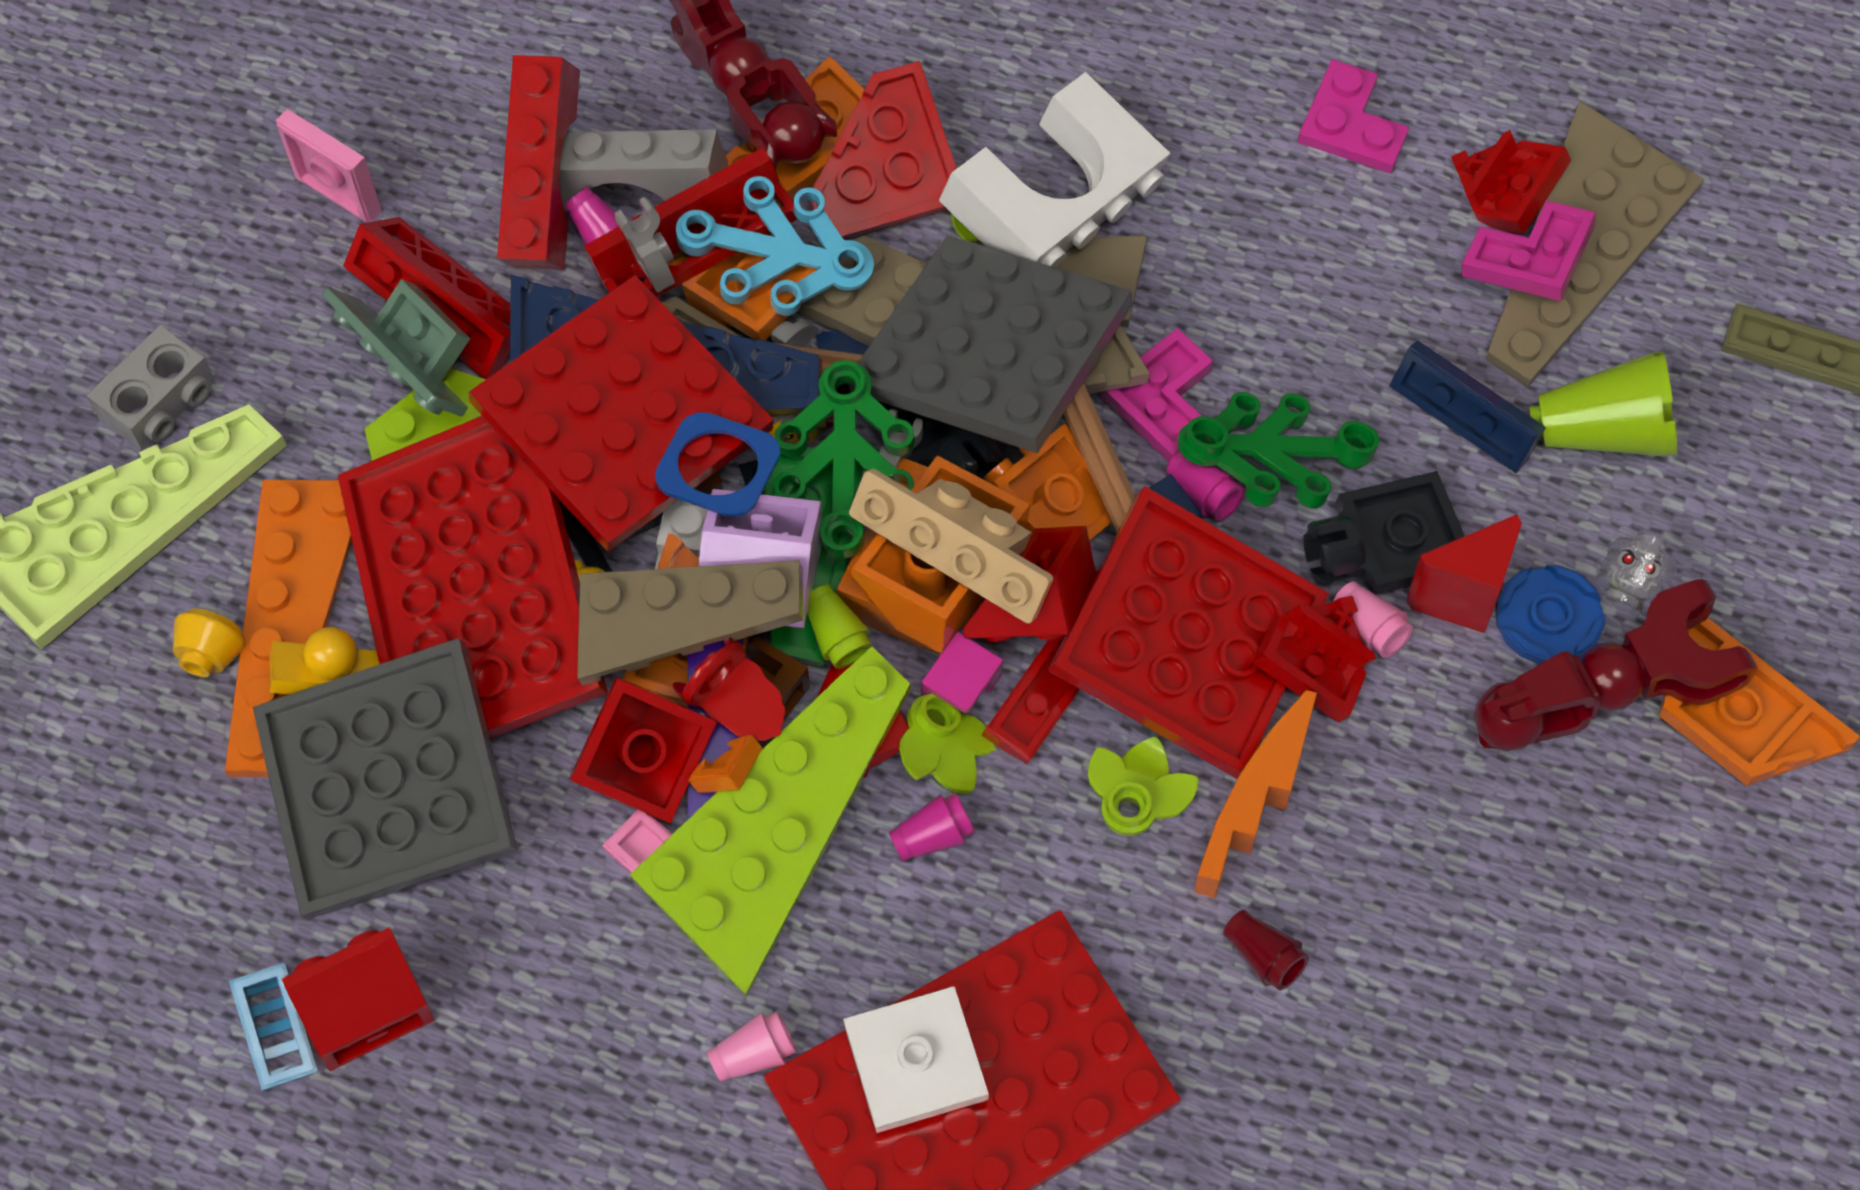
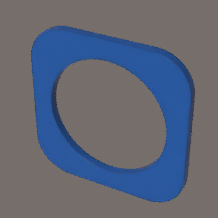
[655,412,780,517]

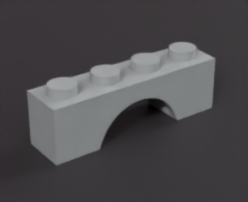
[560,129,729,210]

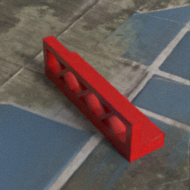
[584,147,797,297]
[343,217,511,379]

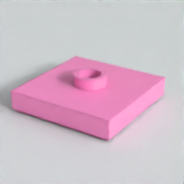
[275,109,382,223]

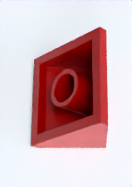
[1406,514,1522,633]
[569,677,717,823]

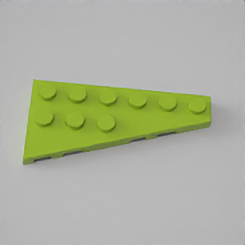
[630,646,911,997]

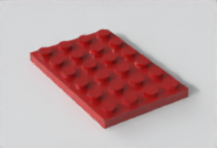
[337,416,608,739]
[763,910,1181,1190]

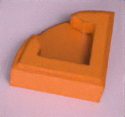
[688,735,762,793]

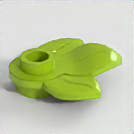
[900,693,997,794]
[1088,736,1199,836]

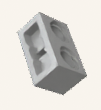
[87,325,215,451]

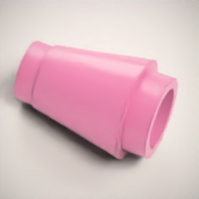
[1333,581,1413,658]
[707,1011,797,1082]

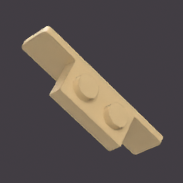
[849,468,1053,623]

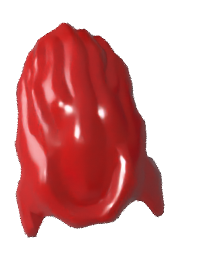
[672,638,785,741]

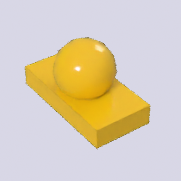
[270,626,379,694]

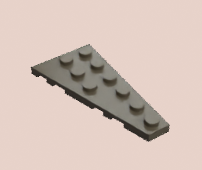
[1486,100,1704,388]

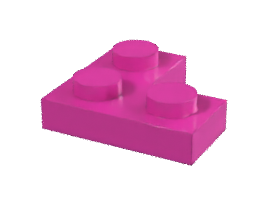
[1298,59,1409,173]
[1462,200,1596,301]
[1101,328,1213,462]

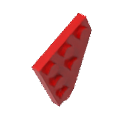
[807,61,957,240]

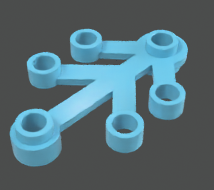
[676,176,874,316]

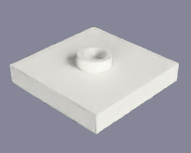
[843,987,989,1133]

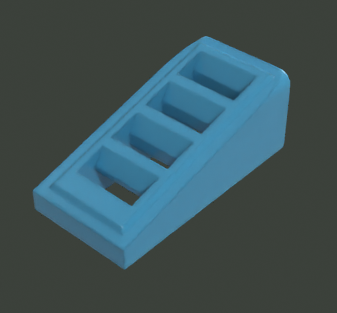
[229,962,319,1091]

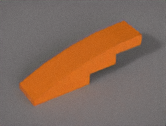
[1194,690,1317,898]

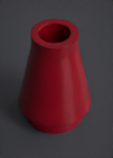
[1223,910,1309,991]

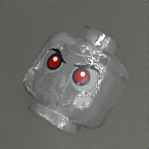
[1595,532,1677,616]

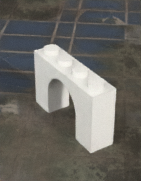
[939,72,1171,268]

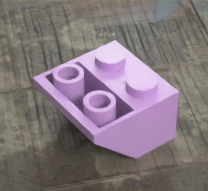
[699,489,822,628]

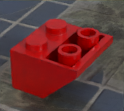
[963,526,1096,642]
[281,927,435,1072]

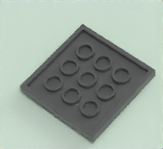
[849,235,1133,453]
[253,638,518,919]

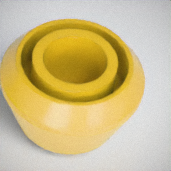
[173,608,245,677]

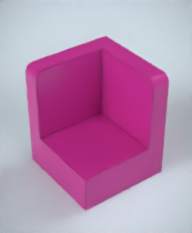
[921,631,1003,713]

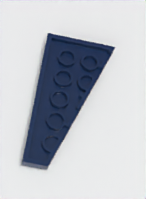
[510,274,823,415]

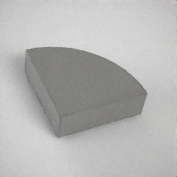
[771,317,819,347]

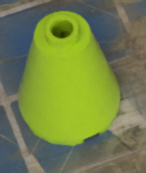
[1529,352,1677,457]

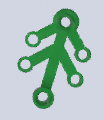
[773,360,915,558]
[1177,392,1379,508]

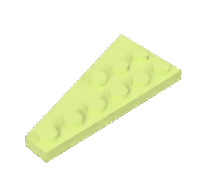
[0,404,287,650]

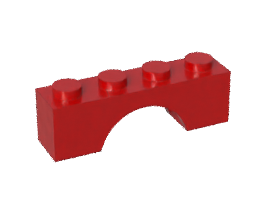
[497,55,580,270]

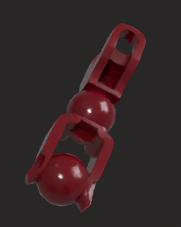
[669,0,837,170]
[1474,579,1758,751]

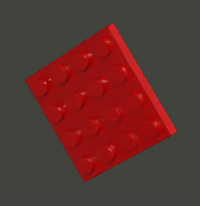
[469,275,774,552]
[1048,486,1329,779]

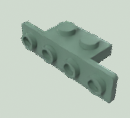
[322,279,470,416]

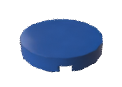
[1496,565,1605,664]

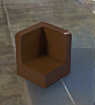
[748,636,810,722]

